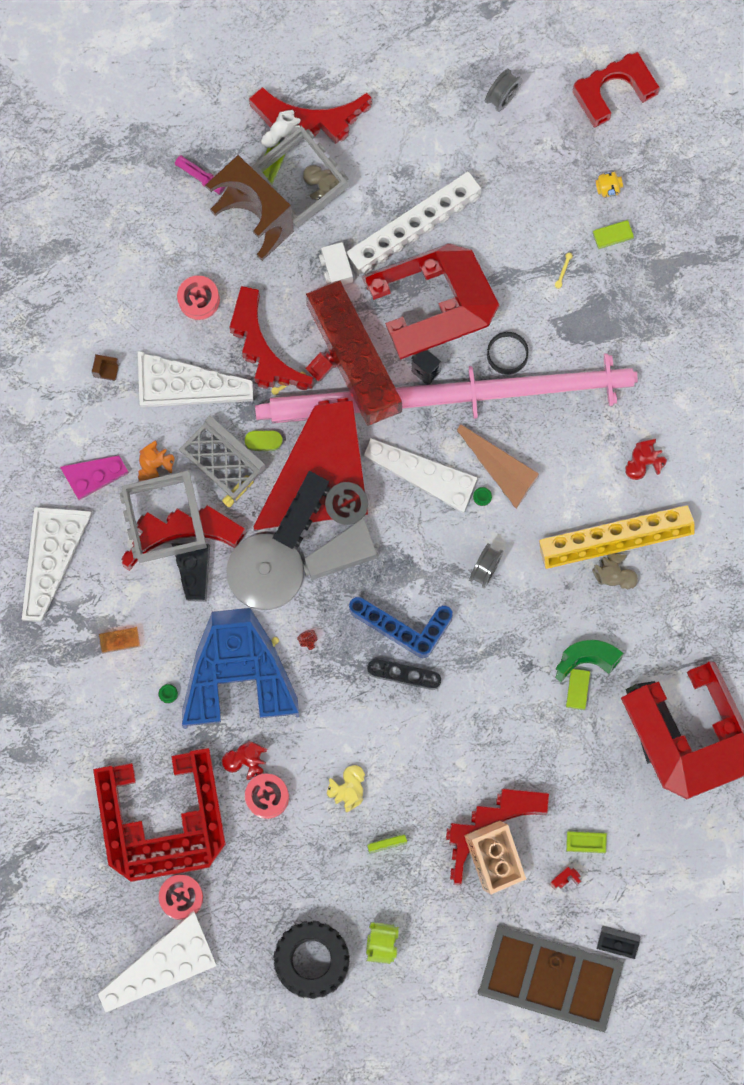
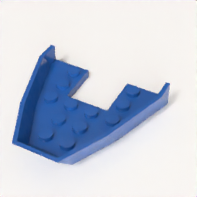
[182,608,300,729]

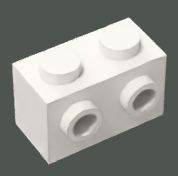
[319,242,353,288]

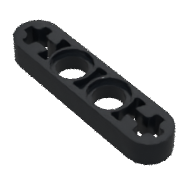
[367,659,441,690]

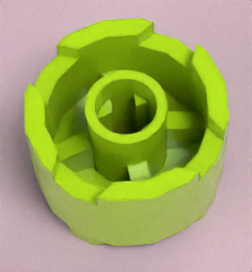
[366,922,399,964]

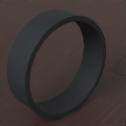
[487,332,529,375]

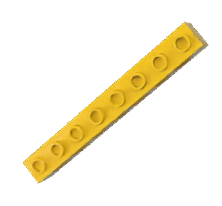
[539,505,695,569]

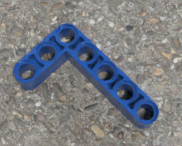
[349,597,453,658]

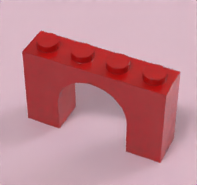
[572,52,660,128]

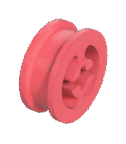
[177,276,220,320]
[245,774,289,819]
[159,875,203,920]

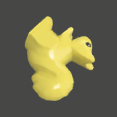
[327,765,365,813]

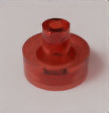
[297,630,318,650]

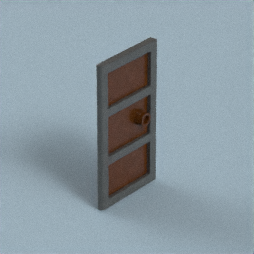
[477,925,624,1033]

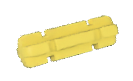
[222,475,253,507]

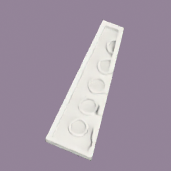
[364,439,477,513]

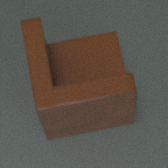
[92,354,120,381]

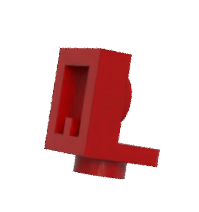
[305,352,339,382]
[549,867,581,890]

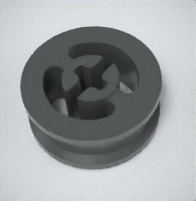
[484,69,522,112]
[325,482,368,525]
[469,543,504,589]

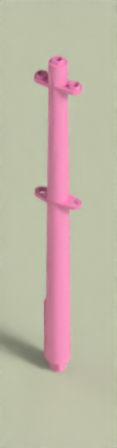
[255,353,638,424]

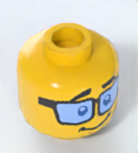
[595,171,624,198]

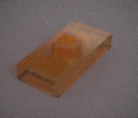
[99,627,141,654]

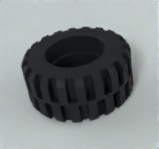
[273,921,350,999]

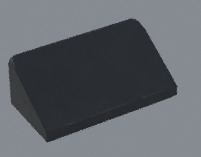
[596,926,640,959]

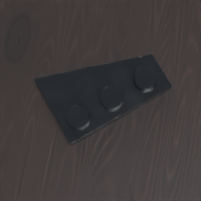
[171,543,210,602]

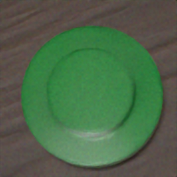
[473,487,492,506]
[158,684,178,704]

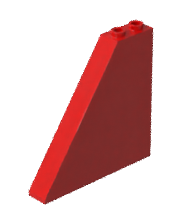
[253,398,368,530]

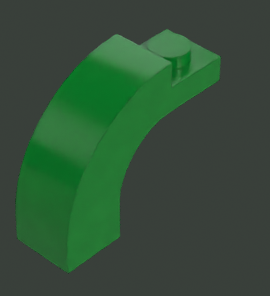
[555,640,624,682]

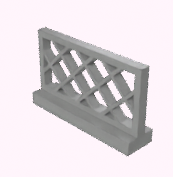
[179,415,266,500]

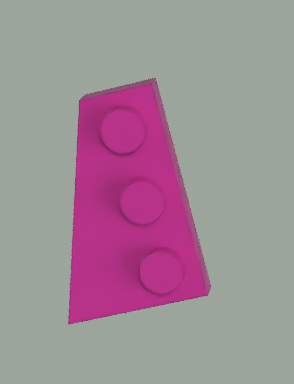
[60,455,129,500]

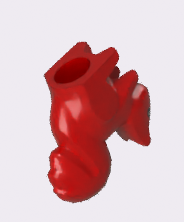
[625,439,667,480]
[222,741,268,780]

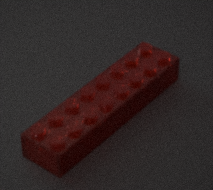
[306,280,402,426]

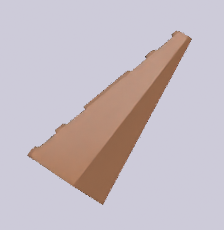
[457,424,539,509]

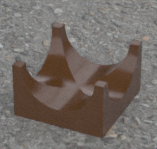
[205,155,294,261]

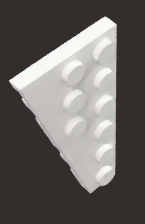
[138,351,253,407]
[22,507,92,622]
[98,911,216,1012]

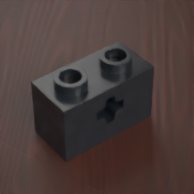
[411,350,441,385]

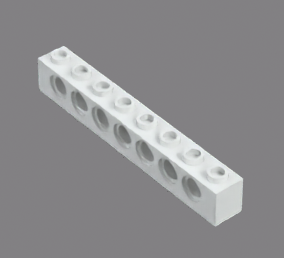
[346,172,481,275]

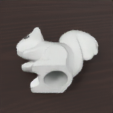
[261,110,300,148]

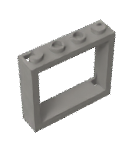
[252,126,350,228]
[119,470,207,563]

